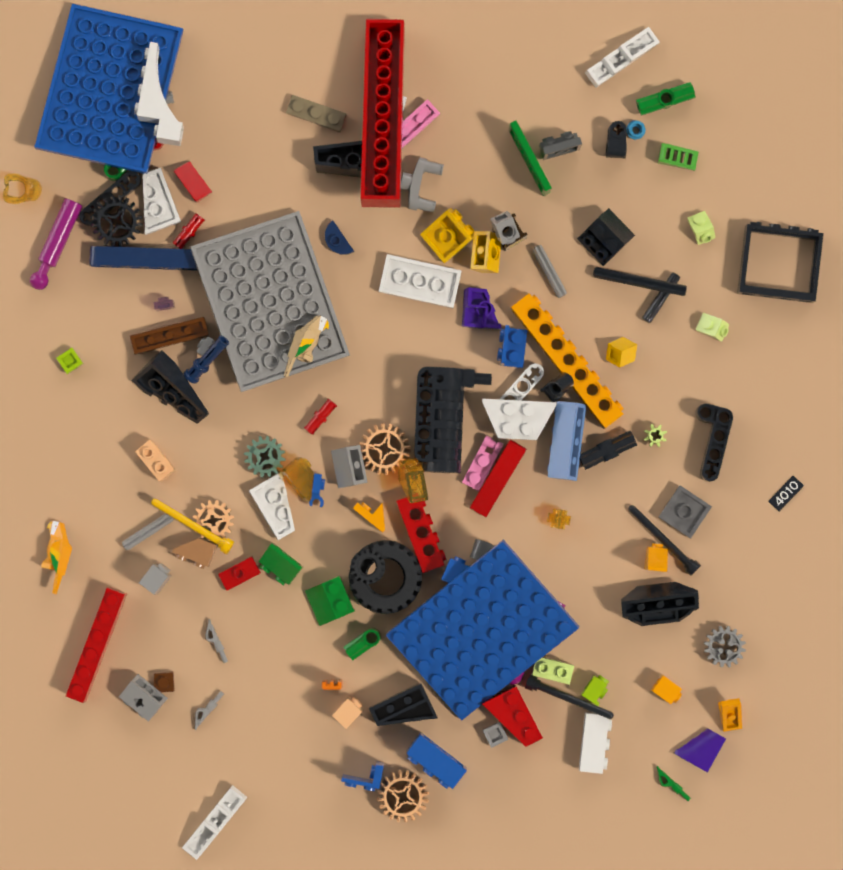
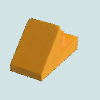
[353,502,385,533]
[718,698,742,732]

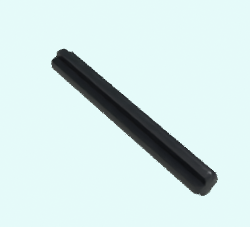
[593,267,687,296]

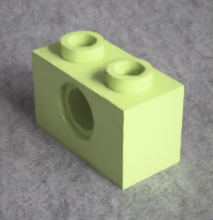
[531,657,574,685]

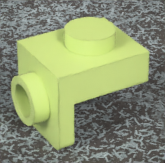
[687,211,715,245]
[696,313,729,342]

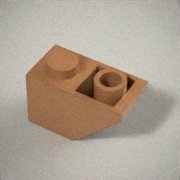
[172,538,218,569]

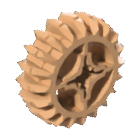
[360,423,411,475]
[377,770,429,823]

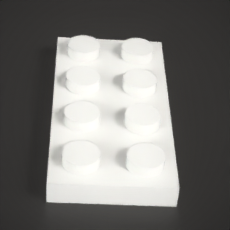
[379,254,462,308]

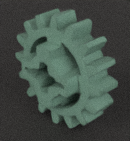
[244,436,286,477]

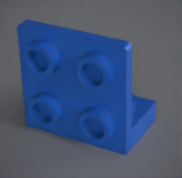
[497,325,527,368]
[341,761,384,791]

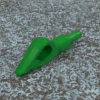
[657,766,691,801]

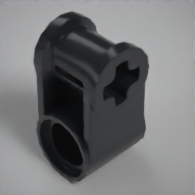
[606,121,627,159]
[540,372,574,402]

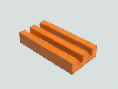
[322,680,343,690]

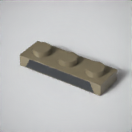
[286,95,347,132]

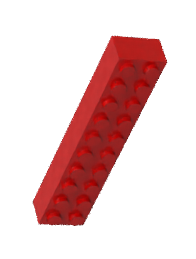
[361,19,405,208]

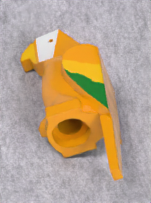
[41,521,72,594]

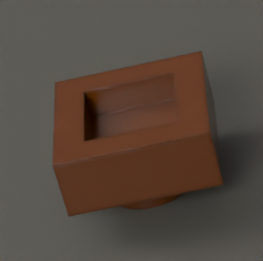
[154,672,175,693]

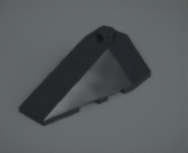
[131,350,209,424]

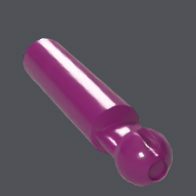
[30,198,82,290]

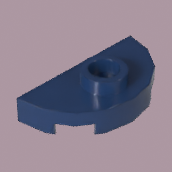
[325,220,354,255]

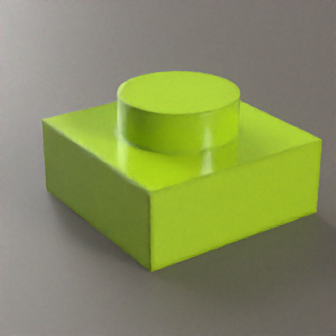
[56,348,84,374]

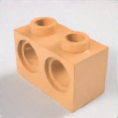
[135,440,176,482]
[332,697,363,729]

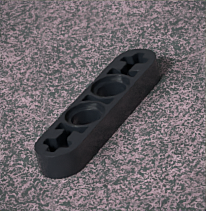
[79,171,141,226]

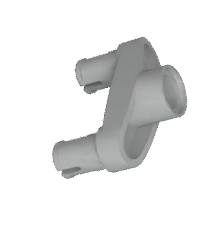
[401,157,444,212]

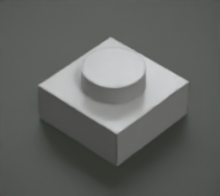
[197,336,215,356]
[483,722,509,748]

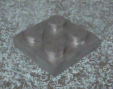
[659,485,712,539]

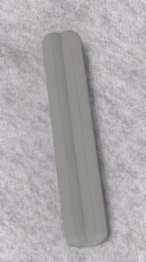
[533,245,567,298]
[122,513,174,550]

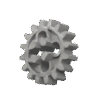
[704,626,746,668]

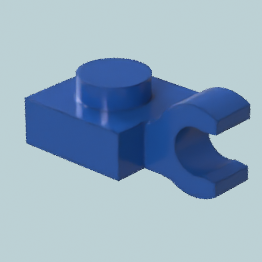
[309,473,325,508]

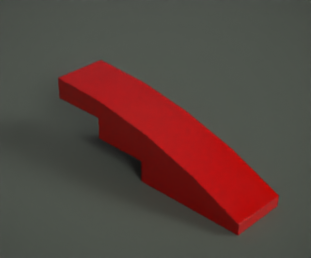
[470,439,527,517]

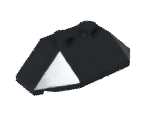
[621,582,699,626]

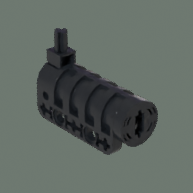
[414,367,492,473]

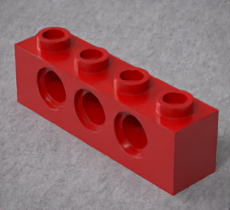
[396,493,447,573]

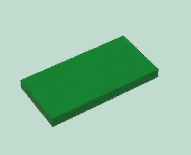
[508,120,552,196]

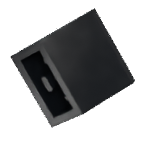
[577,208,635,266]

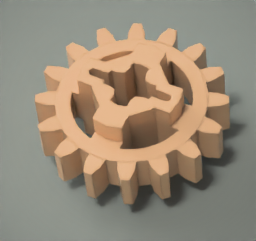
[193,500,234,541]

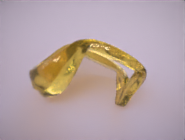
[3,174,42,204]

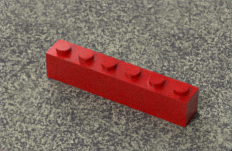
[65,587,127,703]

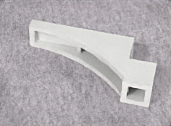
[134,42,184,146]

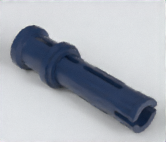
[184,336,229,384]

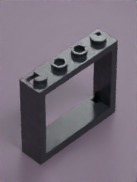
[737,222,824,303]

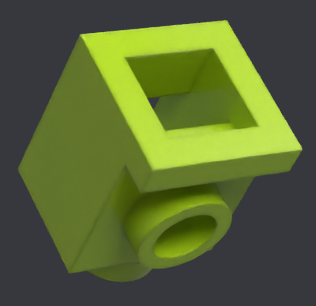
[581,675,609,706]

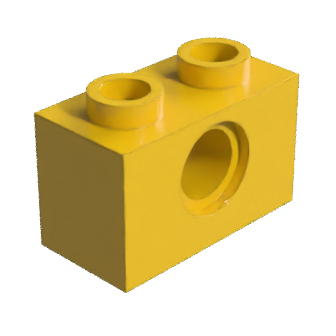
[470,231,501,273]

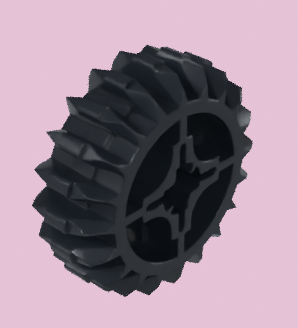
[90,195,142,247]

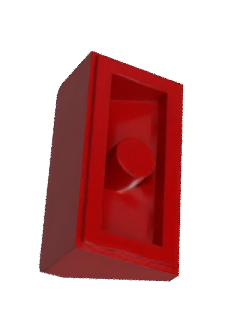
[174,161,212,203]

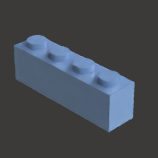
[547,401,586,481]

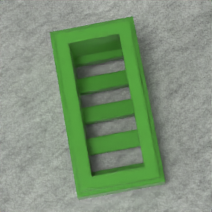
[658,143,699,171]

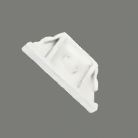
[482,399,556,440]

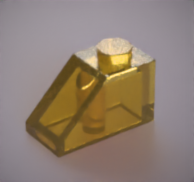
[280,457,313,502]
[398,459,428,503]

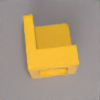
[606,337,637,368]

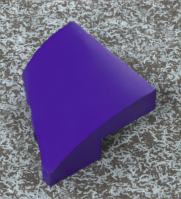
[462,287,501,329]
[674,728,726,773]

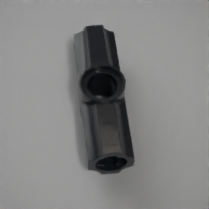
[580,431,637,470]

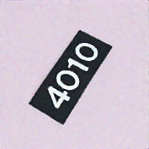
[768,476,804,512]

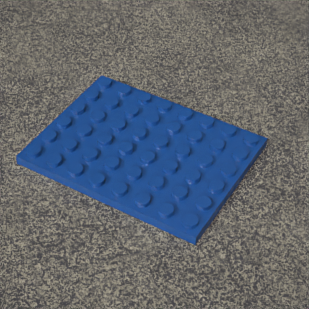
[34,4,184,174]
[386,539,579,721]

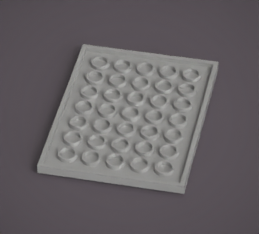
[190,211,350,392]

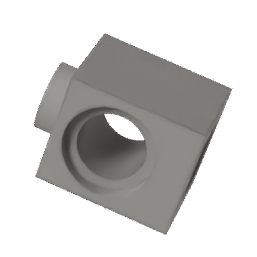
[490,211,520,245]

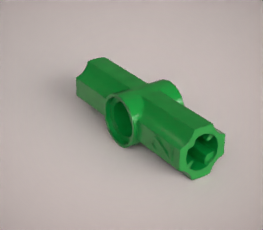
[636,82,696,116]

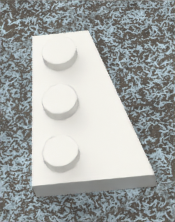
[143,168,181,235]
[249,472,295,540]

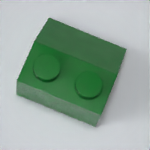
[259,543,303,586]
[305,576,355,626]

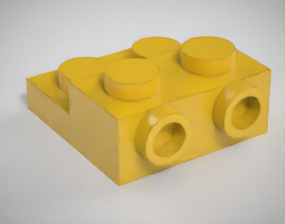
[420,208,474,264]

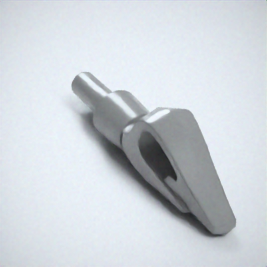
[205,619,228,663]
[195,691,224,730]

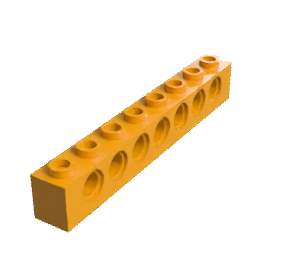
[510,293,623,429]

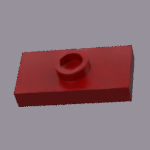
[218,556,261,591]

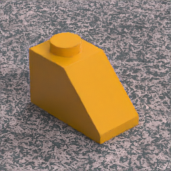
[644,543,668,572]

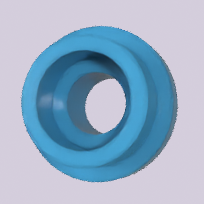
[627,120,646,140]

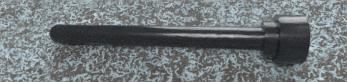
[628,505,701,576]
[525,674,614,719]

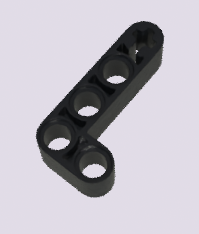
[695,404,733,482]

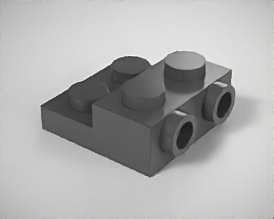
[539,131,582,160]

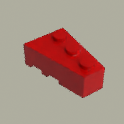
[482,685,543,747]

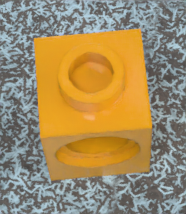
[651,675,682,704]

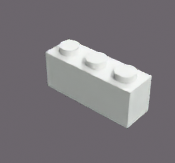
[579,712,612,774]

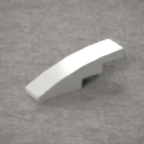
[585,27,660,88]
[182,785,247,860]

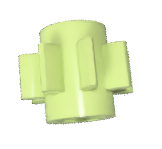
[643,424,667,447]

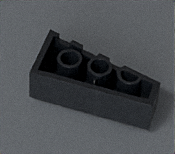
[313,141,362,178]

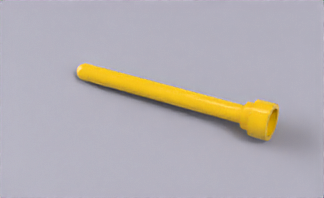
[151,498,234,555]

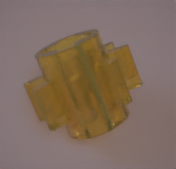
[547,509,571,530]

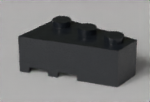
[369,682,438,726]

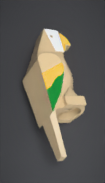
[284,316,329,377]

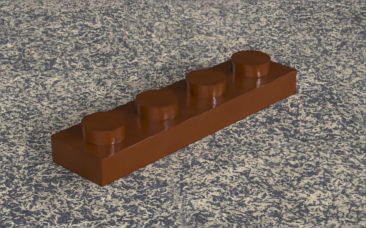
[130,317,209,355]

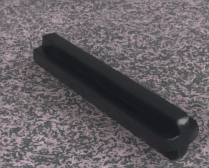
[642,272,680,323]

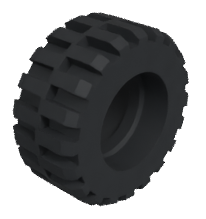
[349,540,422,614]

